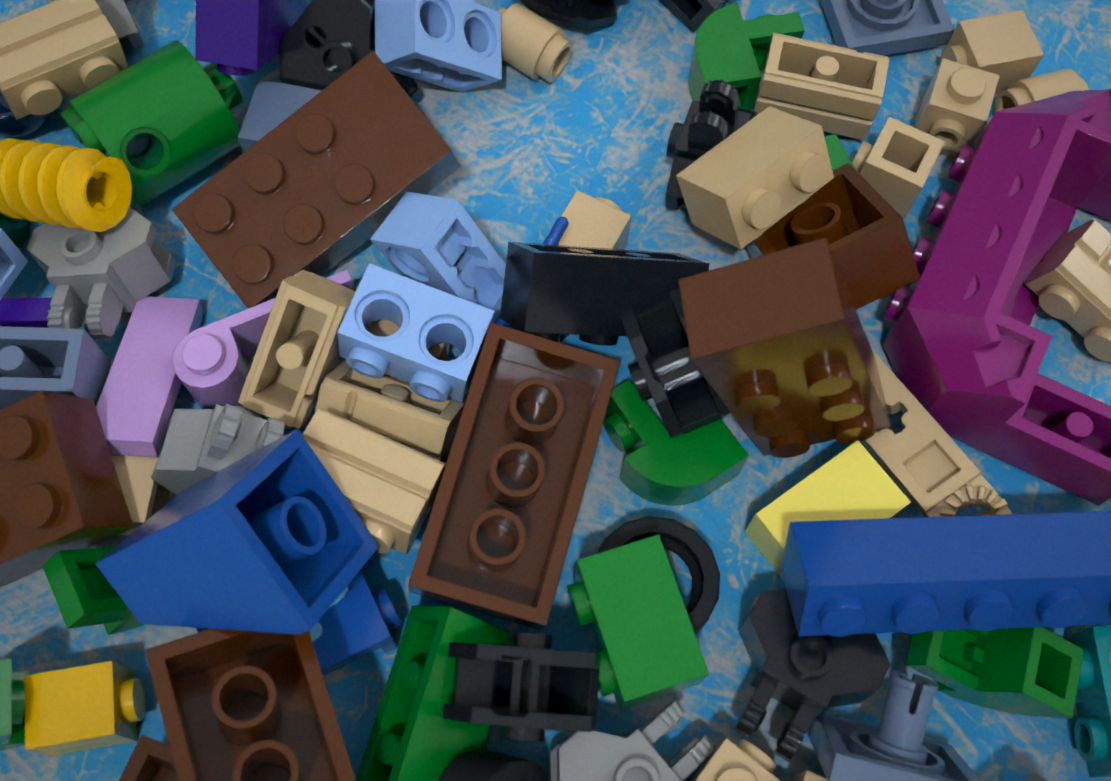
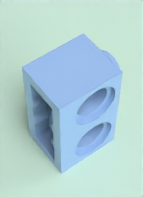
[375,0,502,92]
[370,192,506,323]
[337,263,495,403]

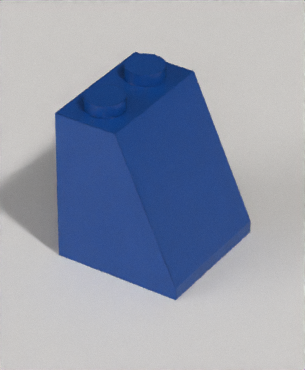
[96,429,380,635]

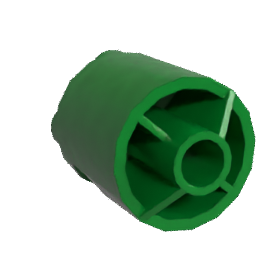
[60,40,243,208]

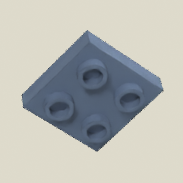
[820,0,954,56]
[808,670,981,781]

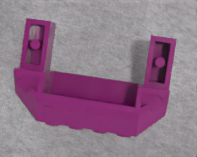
[882,89,1111,506]

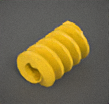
[0,138,132,232]

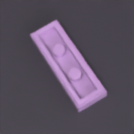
[96,296,204,457]

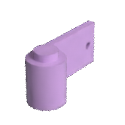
[172,269,355,409]

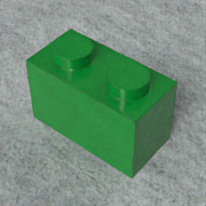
[567,534,709,711]

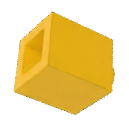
[24,661,146,756]

